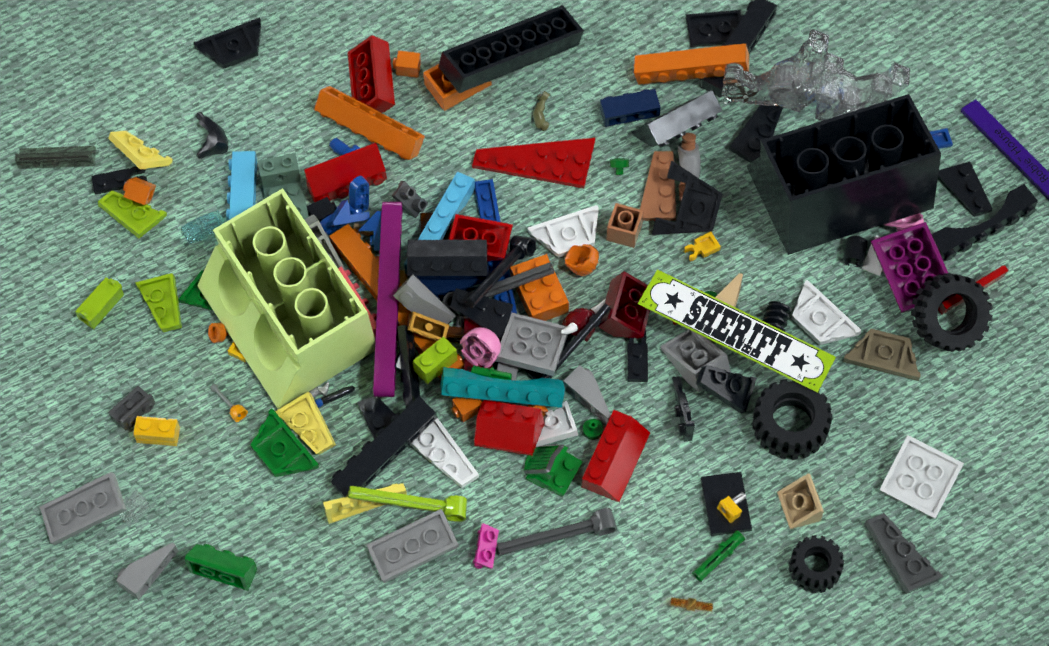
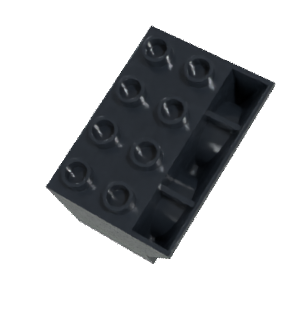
[747,94,941,255]

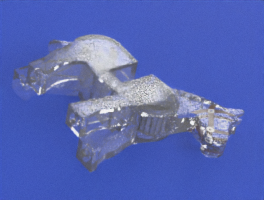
[722,29,910,121]

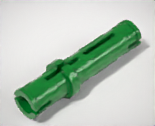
[692,530,745,582]

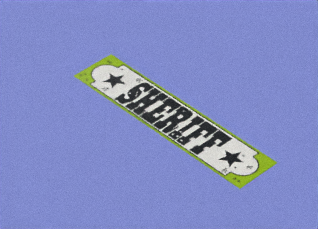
[638,269,836,393]

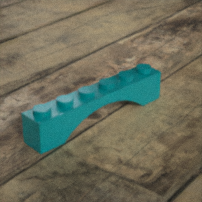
[440,367,565,408]

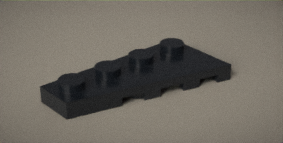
[729,92,785,163]

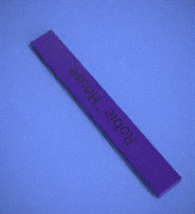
[960,99,1049,200]

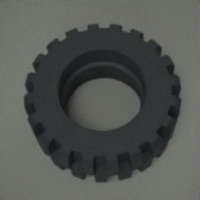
[911,273,993,352]
[752,379,832,460]

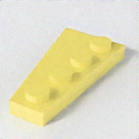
[323,483,407,524]

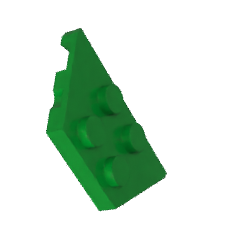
[250,408,319,477]

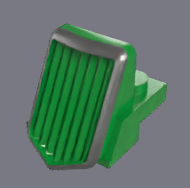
[524,444,583,497]

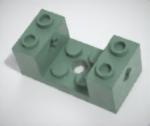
[258,153,308,219]

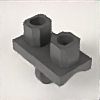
[391,181,428,218]

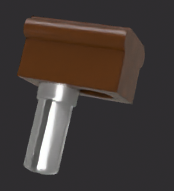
[446,314,464,343]

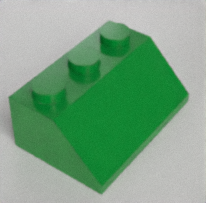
[184,544,257,591]

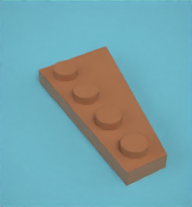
[640,151,676,221]

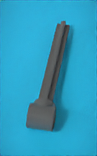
[443,262,554,316]
[497,508,617,556]

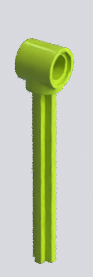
[348,486,467,522]

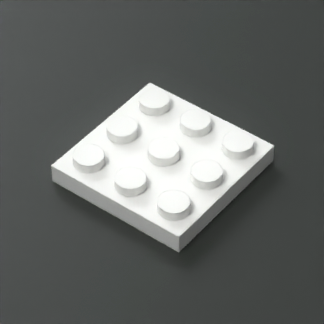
[879,435,964,519]

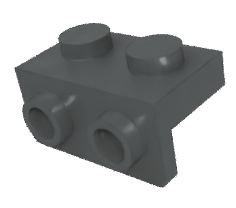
[108,386,155,431]

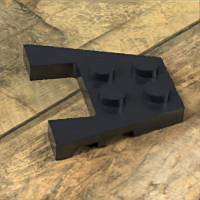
[652,161,723,235]

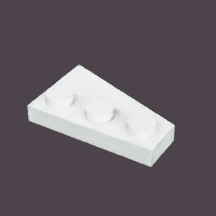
[536,401,578,447]

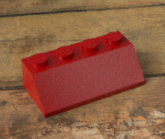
[348,35,395,113]
[304,143,387,203]
[582,410,650,502]

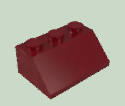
[598,271,650,338]

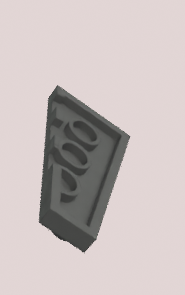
[864,513,943,594]

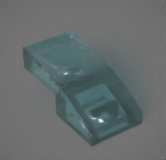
[181,210,225,244]

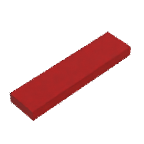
[938,265,1009,315]

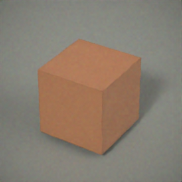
[606,203,644,248]

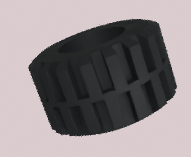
[789,535,844,593]

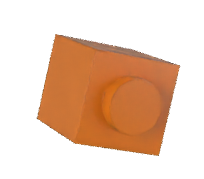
[393,50,421,78]
[123,177,156,205]
[451,397,482,422]

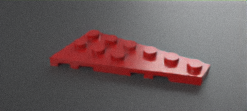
[472,138,596,189]

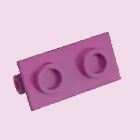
[473,523,499,569]

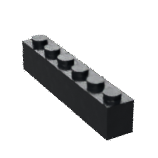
[700,0,777,98]
[330,396,438,497]

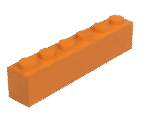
[634,43,749,84]
[314,86,425,160]

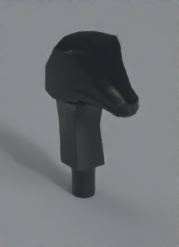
[196,112,228,159]

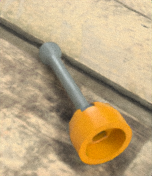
[210,384,248,422]

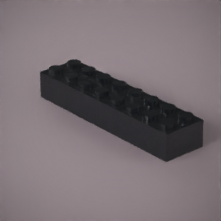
[438,5,584,93]

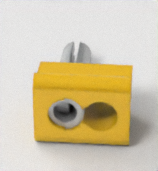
[717,492,746,523]

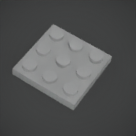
[496,313,568,376]

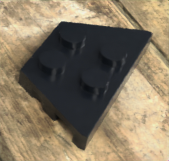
[193,17,262,69]

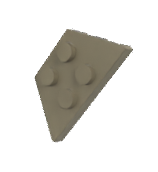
[843,329,921,381]

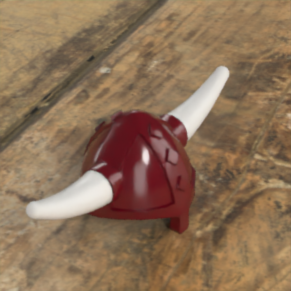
[561,299,606,342]

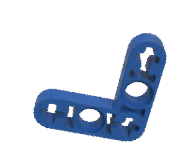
[320,176,369,235]

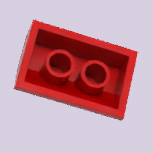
[474,400,544,456]

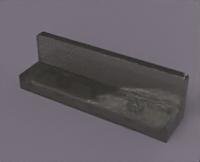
[15,146,96,169]

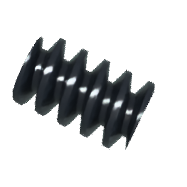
[762,301,792,332]

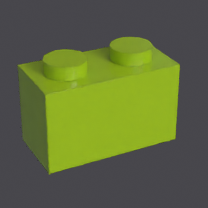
[413,336,458,384]

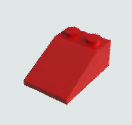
[449,214,513,261]

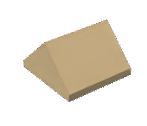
[777,474,824,529]

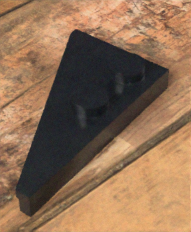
[672,376,695,442]

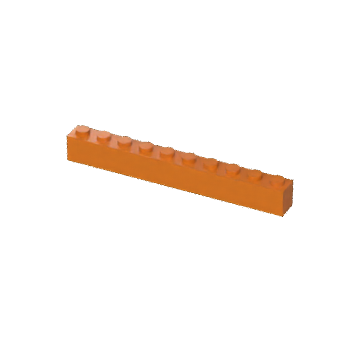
[329,224,464,380]

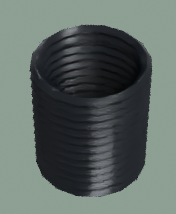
[843,236,868,267]

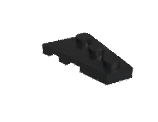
[938,162,993,217]
[357,396,396,439]

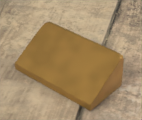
[407,311,449,341]

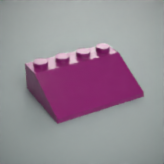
[871,222,956,313]

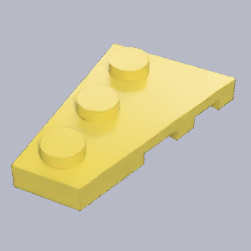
[108,131,173,169]
[275,392,336,455]

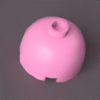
[460,327,501,368]

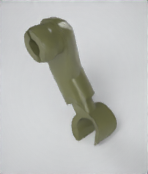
[533,91,550,131]

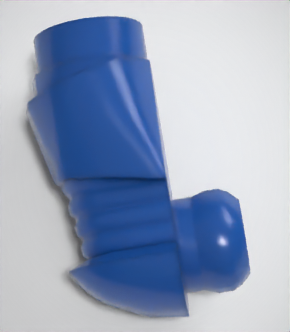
[329,138,360,155]

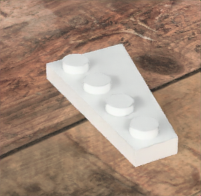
[410,418,479,488]

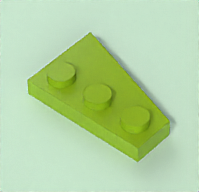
[98,191,167,239]
[135,273,182,333]

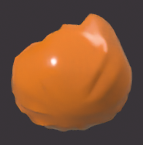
[565,244,599,276]

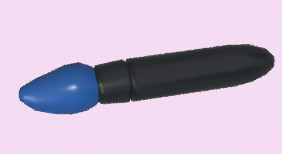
[315,386,355,408]

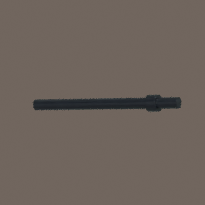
[540,304,611,378]

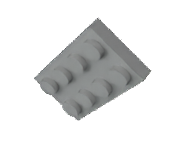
[40,472,126,545]
[367,509,460,583]

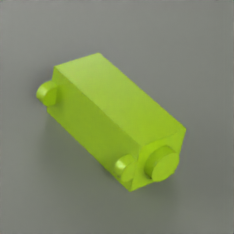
[75,277,124,329]

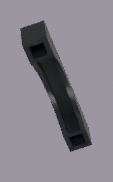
[932,184,1038,261]

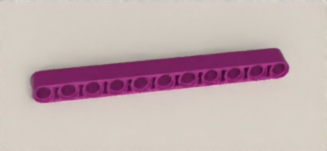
[373,202,403,397]

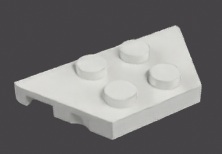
[528,205,598,258]
[791,280,862,345]

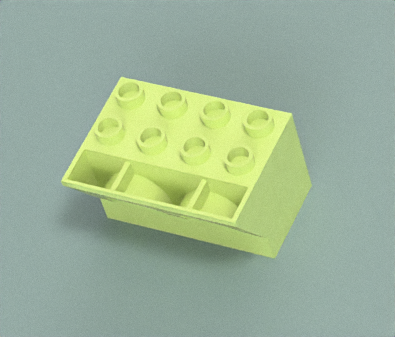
[197,189,375,409]

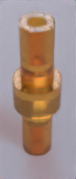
[670,597,713,612]

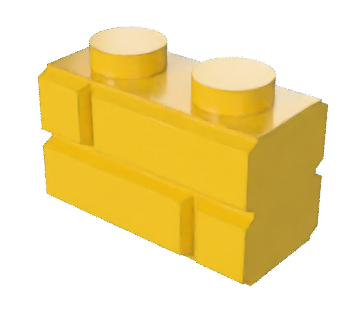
[134,416,180,446]

